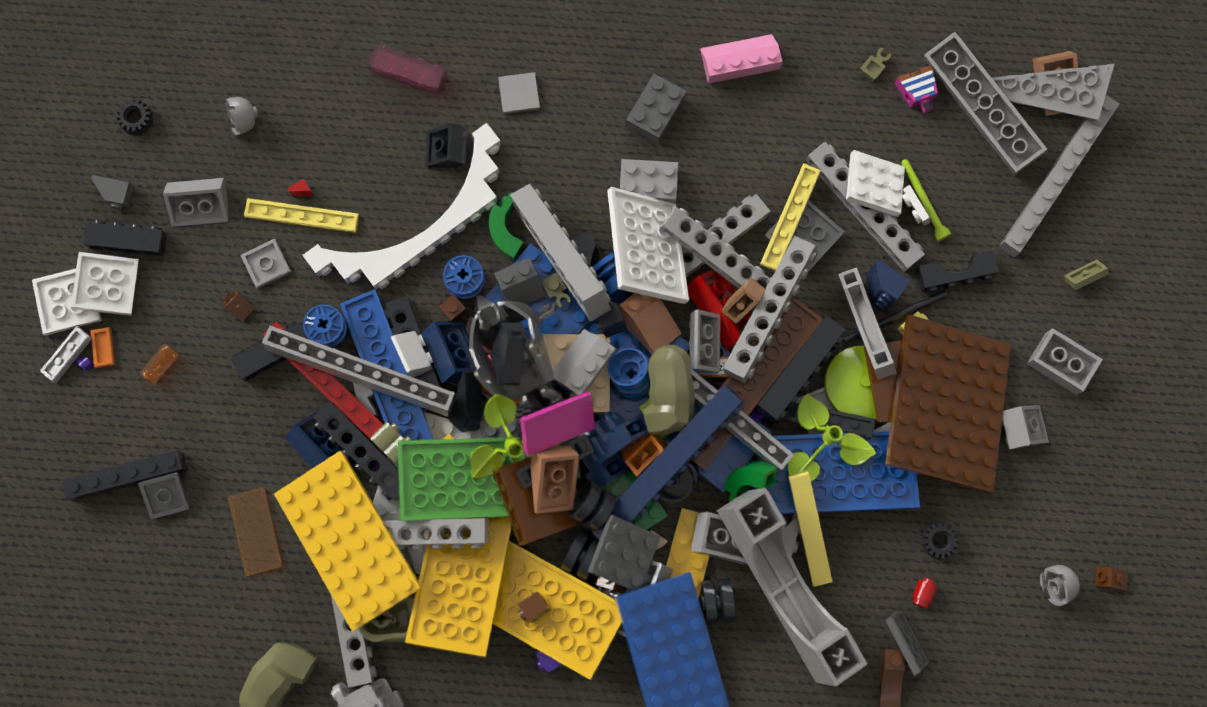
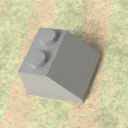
[1002,405,1049,449]

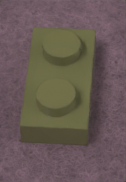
[1064,260,1109,290]

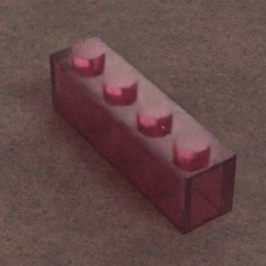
[368,45,447,95]

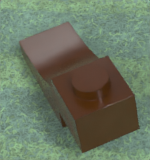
[879,649,905,707]

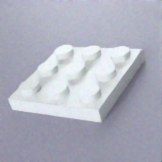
[846,150,905,217]
[71,252,139,316]
[32,269,102,335]

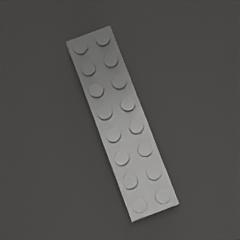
[924,32,1047,176]
[510,184,611,321]

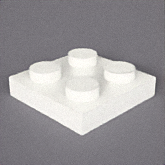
[902,185,930,226]

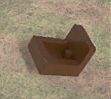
[223,290,255,322]
[1095,567,1128,590]

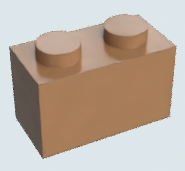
[722,277,765,324]

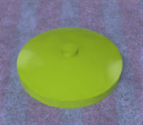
[824,346,877,420]

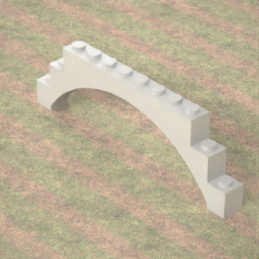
[303,123,501,290]

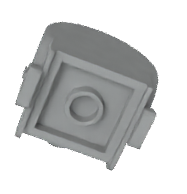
[331,678,405,707]

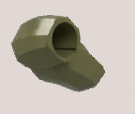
[644,345,695,435]
[358,592,416,643]
[239,642,318,707]

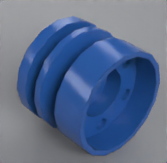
[593,253,627,299]
[443,255,486,301]
[303,304,349,349]
[607,348,651,398]

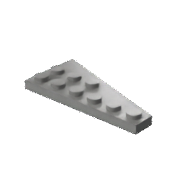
[992,63,1115,120]

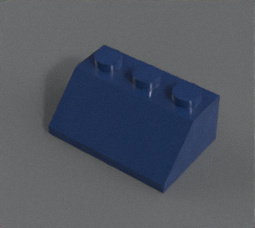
[866,259,910,311]
[421,321,482,384]
[285,411,358,468]

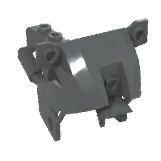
[469,301,565,410]

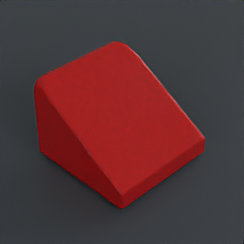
[288,179,314,196]

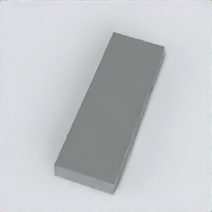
[40,326,93,383]

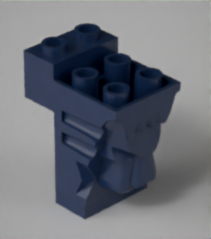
[569,411,649,489]

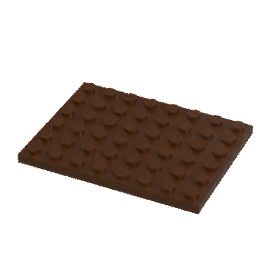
[885,315,1011,494]

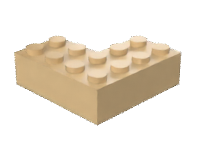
[543,334,610,415]

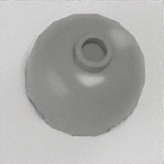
[225,97,258,136]
[1040,565,1080,606]

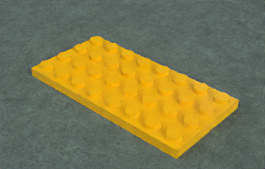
[274,451,422,632]
[405,517,512,658]
[493,541,622,680]

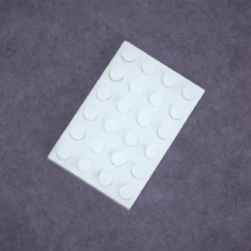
[607,187,689,304]

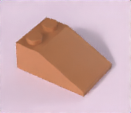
[1033,51,1078,116]
[619,293,681,355]
[531,445,579,514]

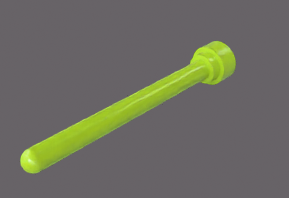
[902,159,951,242]

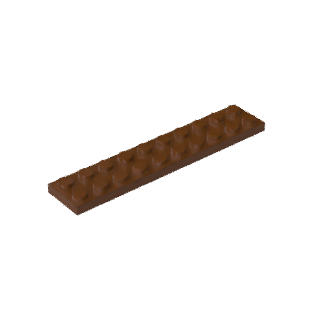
[691,296,823,471]

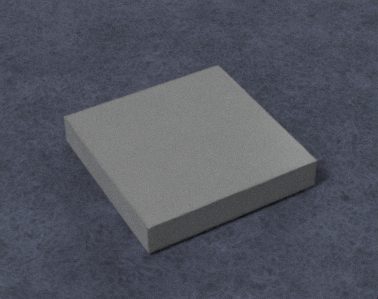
[498,72,540,114]
[240,239,292,289]

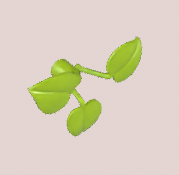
[470,394,560,478]
[787,394,876,482]

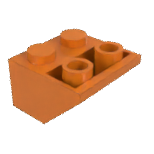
[622,433,668,477]

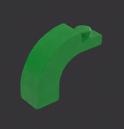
[489,192,524,262]
[724,461,777,502]

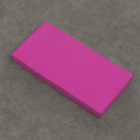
[520,391,595,456]

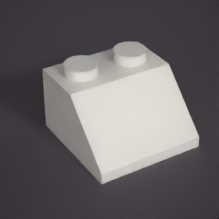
[391,331,433,378]

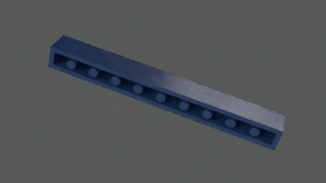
[592,385,745,540]

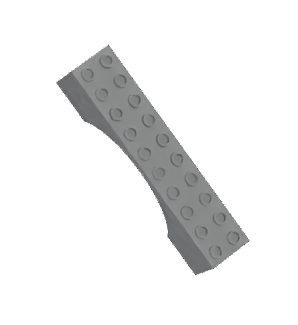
[717,488,867,686]

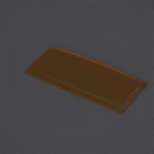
[228,487,283,576]

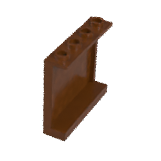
[493,457,582,546]

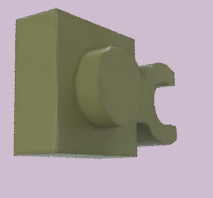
[859,48,891,82]
[541,272,571,309]

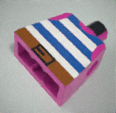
[895,65,938,113]

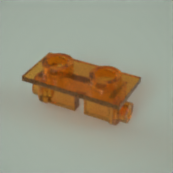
[140,343,179,385]

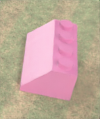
[700,34,782,84]

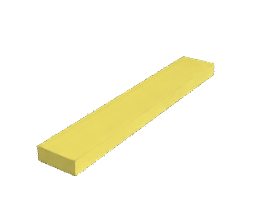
[760,163,821,272]
[244,198,359,233]
[788,471,832,587]

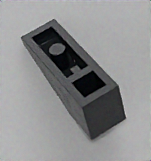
[449,369,482,433]

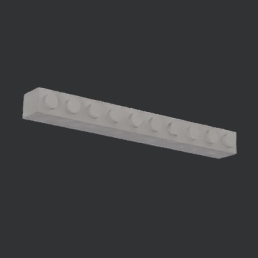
[999,95,1119,257]
[262,326,455,417]

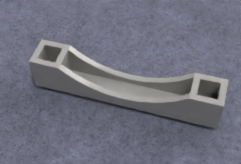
[838,267,897,380]

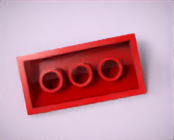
[687,270,762,350]

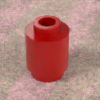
[912,578,938,609]

